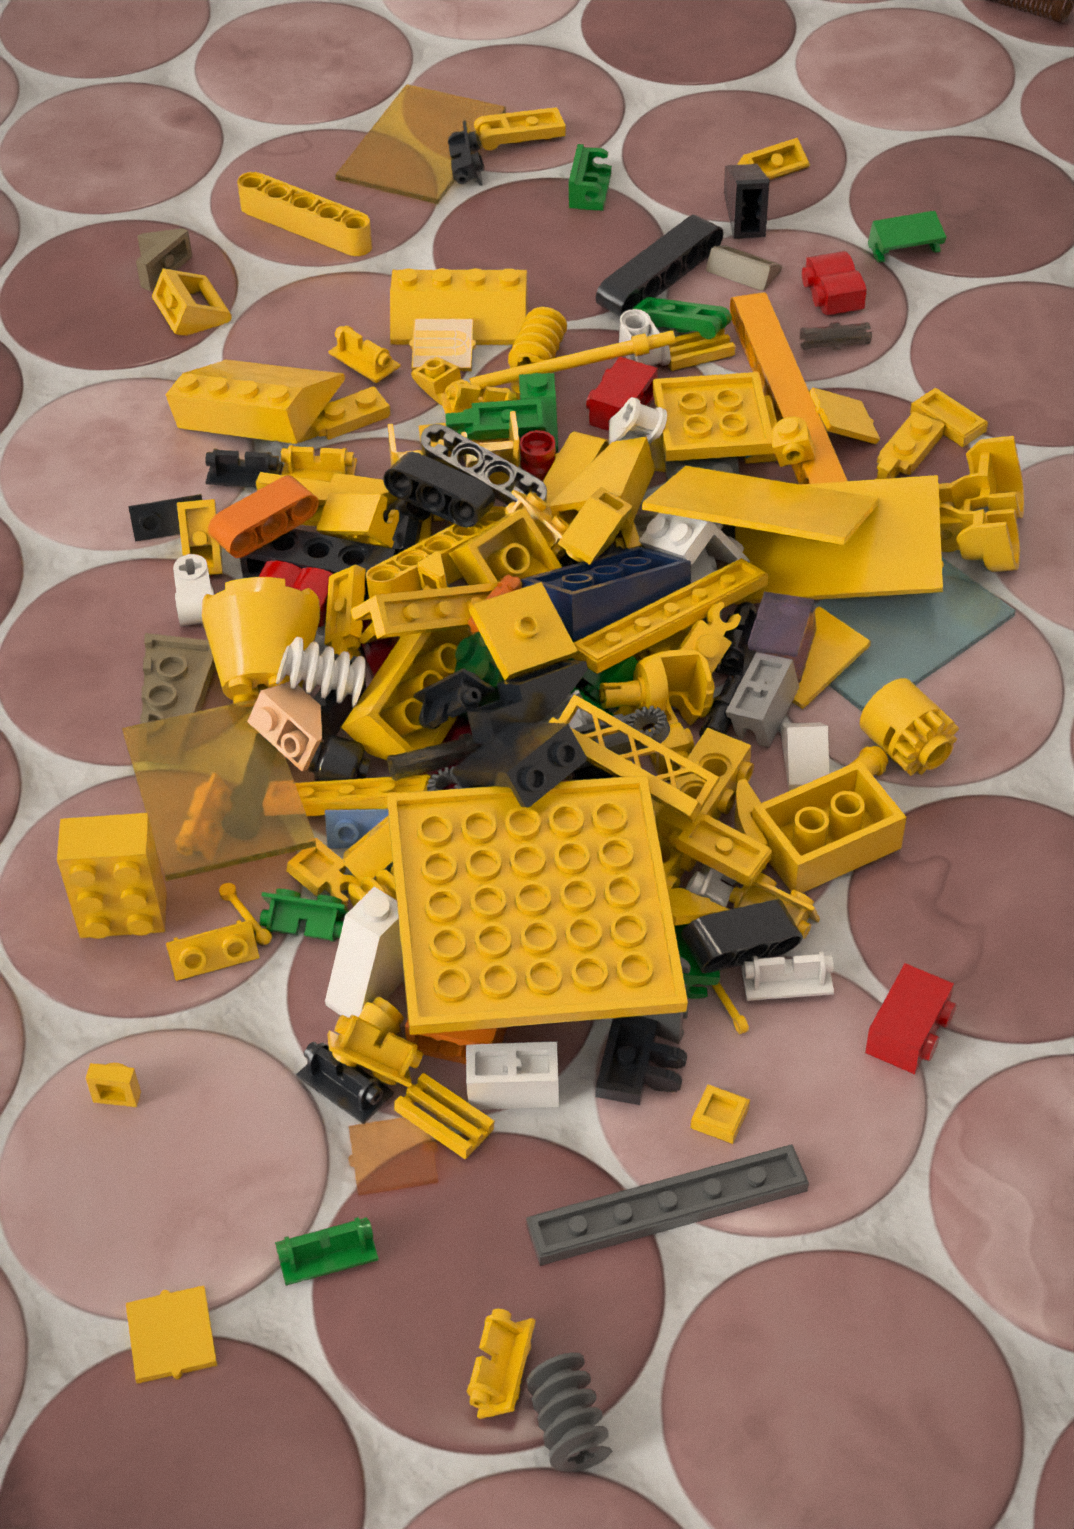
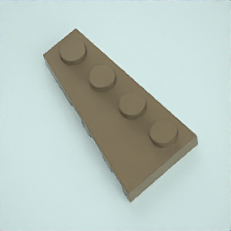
[139,633,216,768]

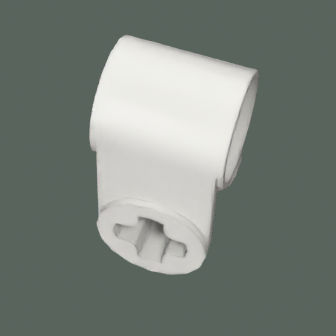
[619,309,671,366]
[609,397,667,445]
[173,554,214,627]

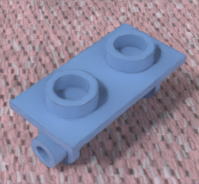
[325,809,388,849]

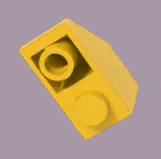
[558,486,633,565]

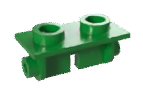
[260,888,349,942]
[275,1217,379,1286]

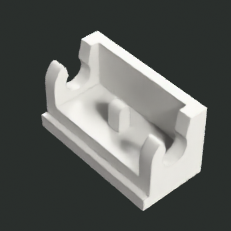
[466,1042,559,1110]

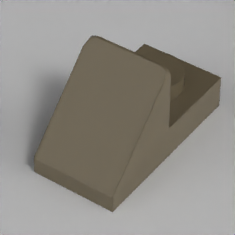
[136,228,193,291]

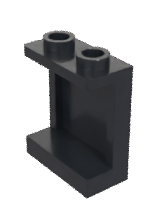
[452,722,587,808]

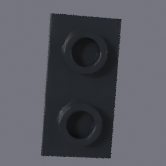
[448,120,485,186]
[205,448,283,488]
[128,494,203,541]
[713,602,766,677]
[413,668,495,729]
[296,1042,394,1125]

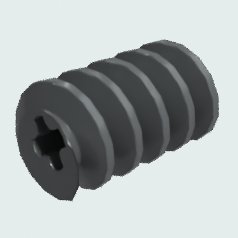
[526,1352,613,1472]

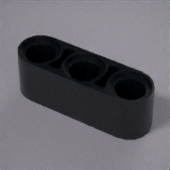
[383,451,495,528]
[681,899,803,974]

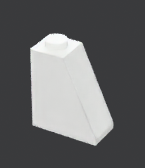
[325,887,404,1017]

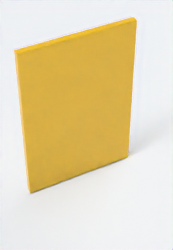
[642,466,879,545]
[735,475,944,604]

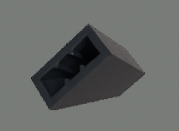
[724,164,770,239]

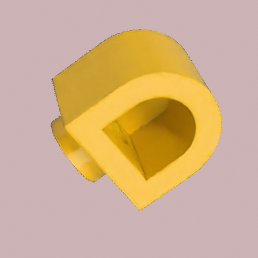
[771,416,816,467]
[648,722,694,775]

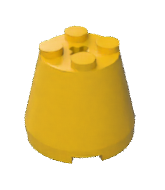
[202,577,320,710]

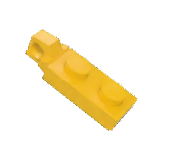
[299,386,391,443]
[876,411,945,479]
[324,565,366,660]
[655,806,772,888]

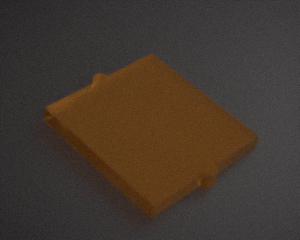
[348,1113,439,1196]

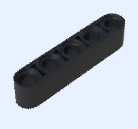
[595,214,724,317]

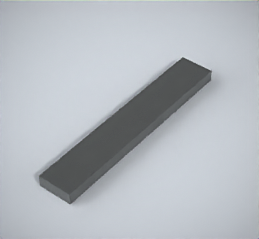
[526,1144,809,1266]

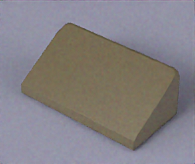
[706,245,782,290]

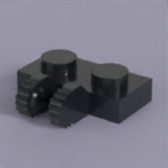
[595,1016,688,1105]

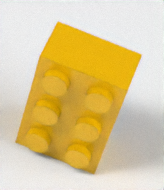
[752,761,907,893]
[57,813,167,939]

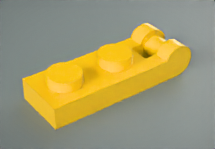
[474,107,566,150]

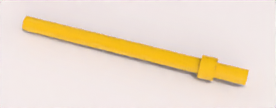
[469,330,676,390]

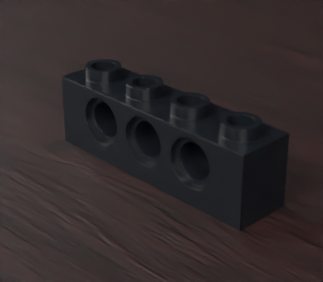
[240,529,396,601]

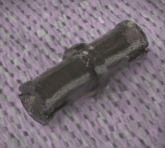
[799,322,872,350]

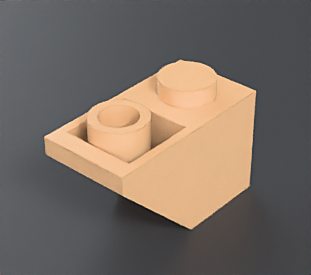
[247,682,322,771]

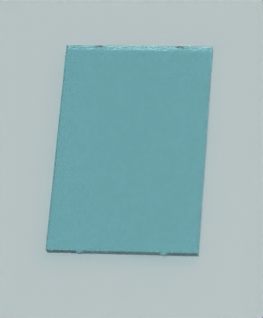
[771,557,1016,711]

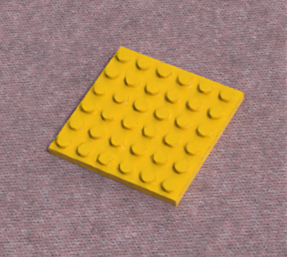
[387,775,688,1035]

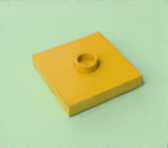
[469,582,578,680]

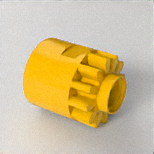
[859,678,959,776]

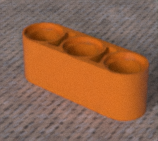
[208,475,319,558]

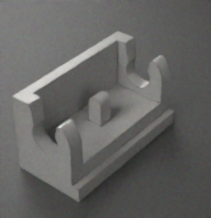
[725,652,799,747]

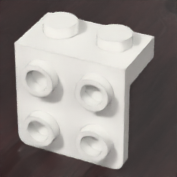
[639,513,750,565]

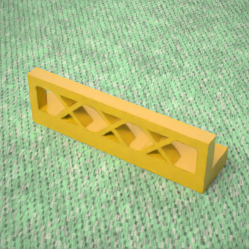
[350,582,499,639]
[549,694,720,823]

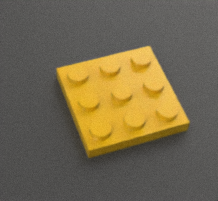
[653,372,774,461]

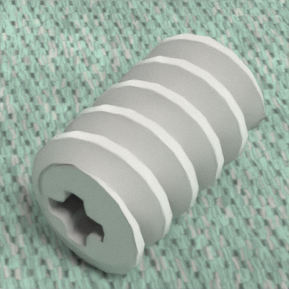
[276,637,366,707]

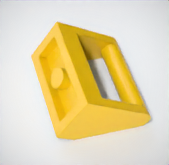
[152,268,232,336]

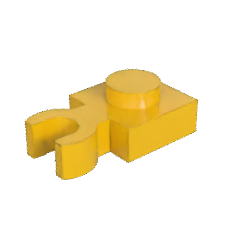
[677,601,741,674]
[286,838,361,907]

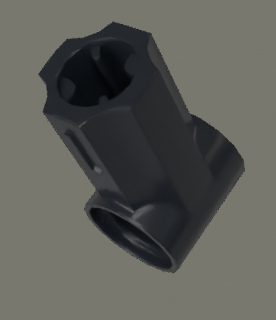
[383,499,431,554]

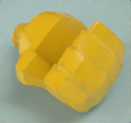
[599,650,715,725]

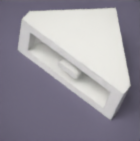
[780,722,829,790]

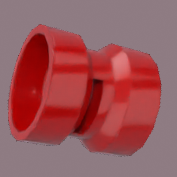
[519,430,556,481]

